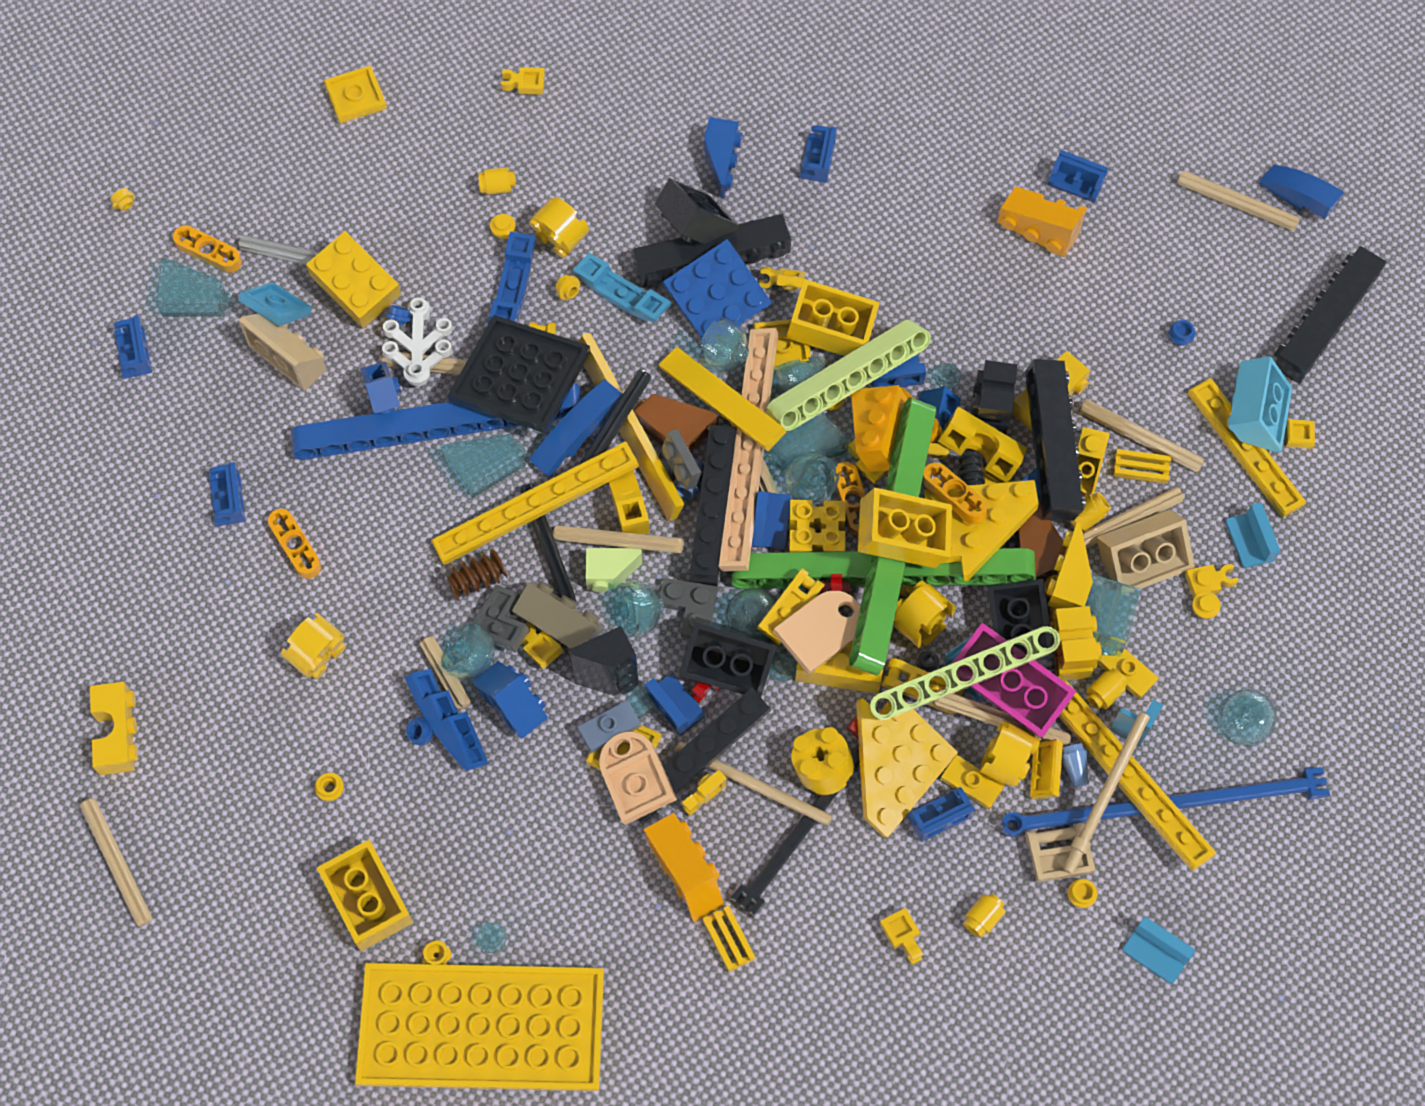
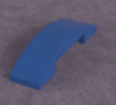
[488,231,536,324]

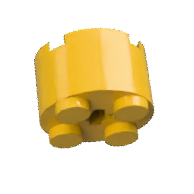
[529,197,590,259]
[893,580,956,648]
[281,613,346,680]
[979,720,1040,787]
[791,727,854,795]

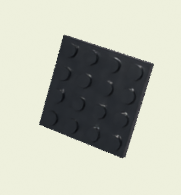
[448,315,591,434]

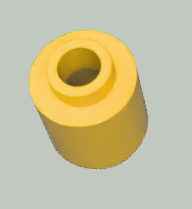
[478,167,516,195]
[1070,492,1111,531]
[1086,668,1128,710]
[963,893,1006,938]

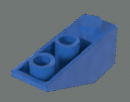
[704,117,743,199]

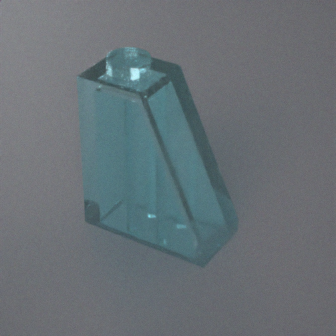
[156,258,230,317]
[764,412,849,471]
[440,434,527,499]
[1085,574,1141,657]

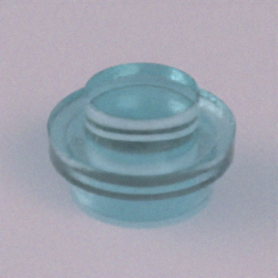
[934,363,961,389]
[770,654,797,681]
[477,923,507,953]

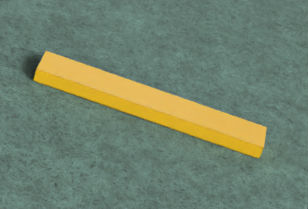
[658,346,787,451]
[1188,378,1306,518]

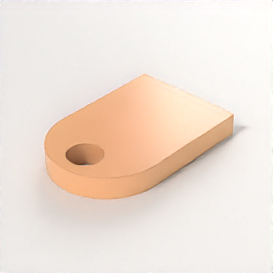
[773,591,860,675]
[599,732,677,825]

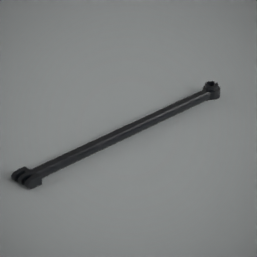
[729,651,939,918]

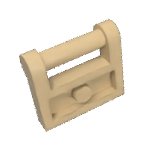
[1025,822,1096,883]

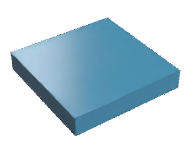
[238,282,312,326]

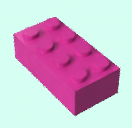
[952,623,1077,739]

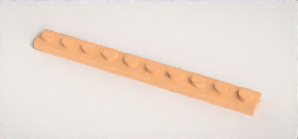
[719,328,778,571]

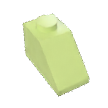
[586,548,642,592]

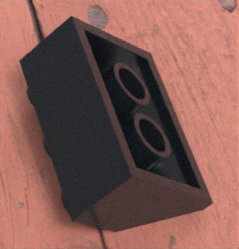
[655,178,739,244]
[987,579,1055,670]
[679,616,777,697]
[569,626,639,696]

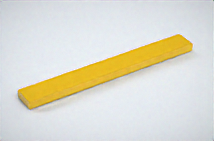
[579,333,684,521]
[431,441,639,565]
[1058,680,1217,872]

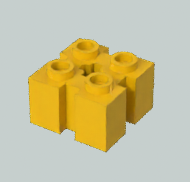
[789,500,845,553]
[1050,606,1102,681]

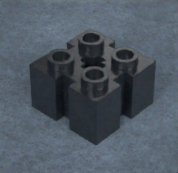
[971,360,1018,435]

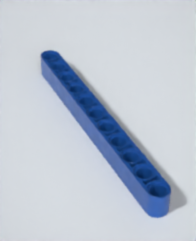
[291,383,582,460]

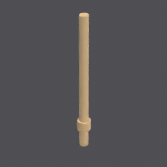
[1063,712,1150,874]
[675,741,833,826]

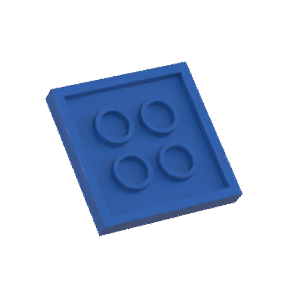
[663,239,772,348]

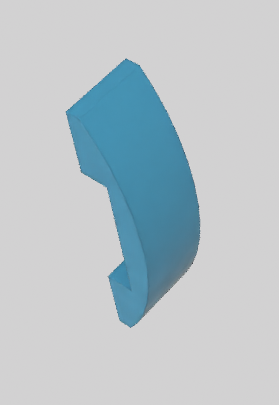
[573,253,671,322]

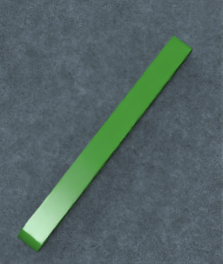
[849,397,936,676]
[731,548,1036,589]

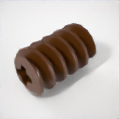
[446,549,508,601]

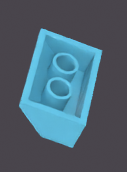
[1228,356,1293,453]

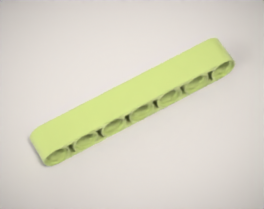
[766,320,931,431]
[870,626,1060,720]

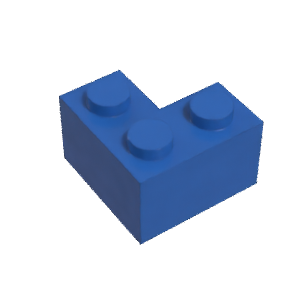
[472,661,548,739]

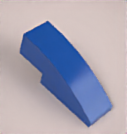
[1259,164,1344,220]

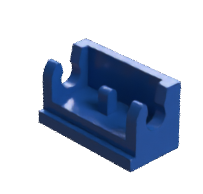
[800,125,837,183]
[1047,150,1109,203]
[114,315,152,379]
[209,462,246,527]
[907,787,975,842]

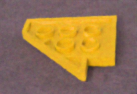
[924,480,1038,582]
[856,698,958,838]

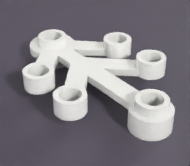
[382,298,452,387]

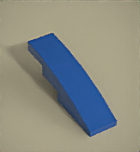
[529,379,623,477]
[404,669,489,771]

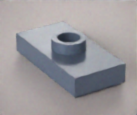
[577,700,641,753]

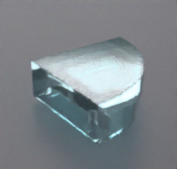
[628,683,656,719]

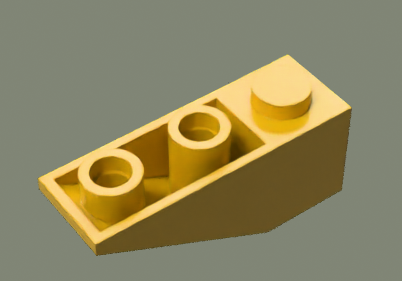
[1077,427,1110,497]
[608,470,650,535]
[1046,523,1093,609]

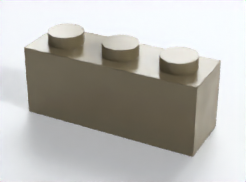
[512,581,605,648]

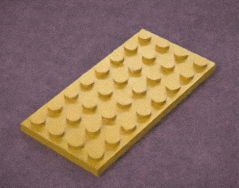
[355,963,604,1092]

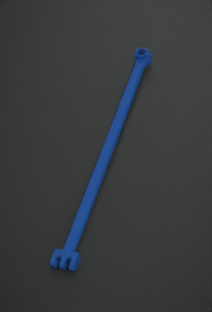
[1000,767,1330,837]

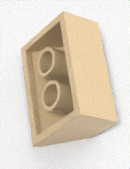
[238,313,327,391]
[1096,509,1195,596]

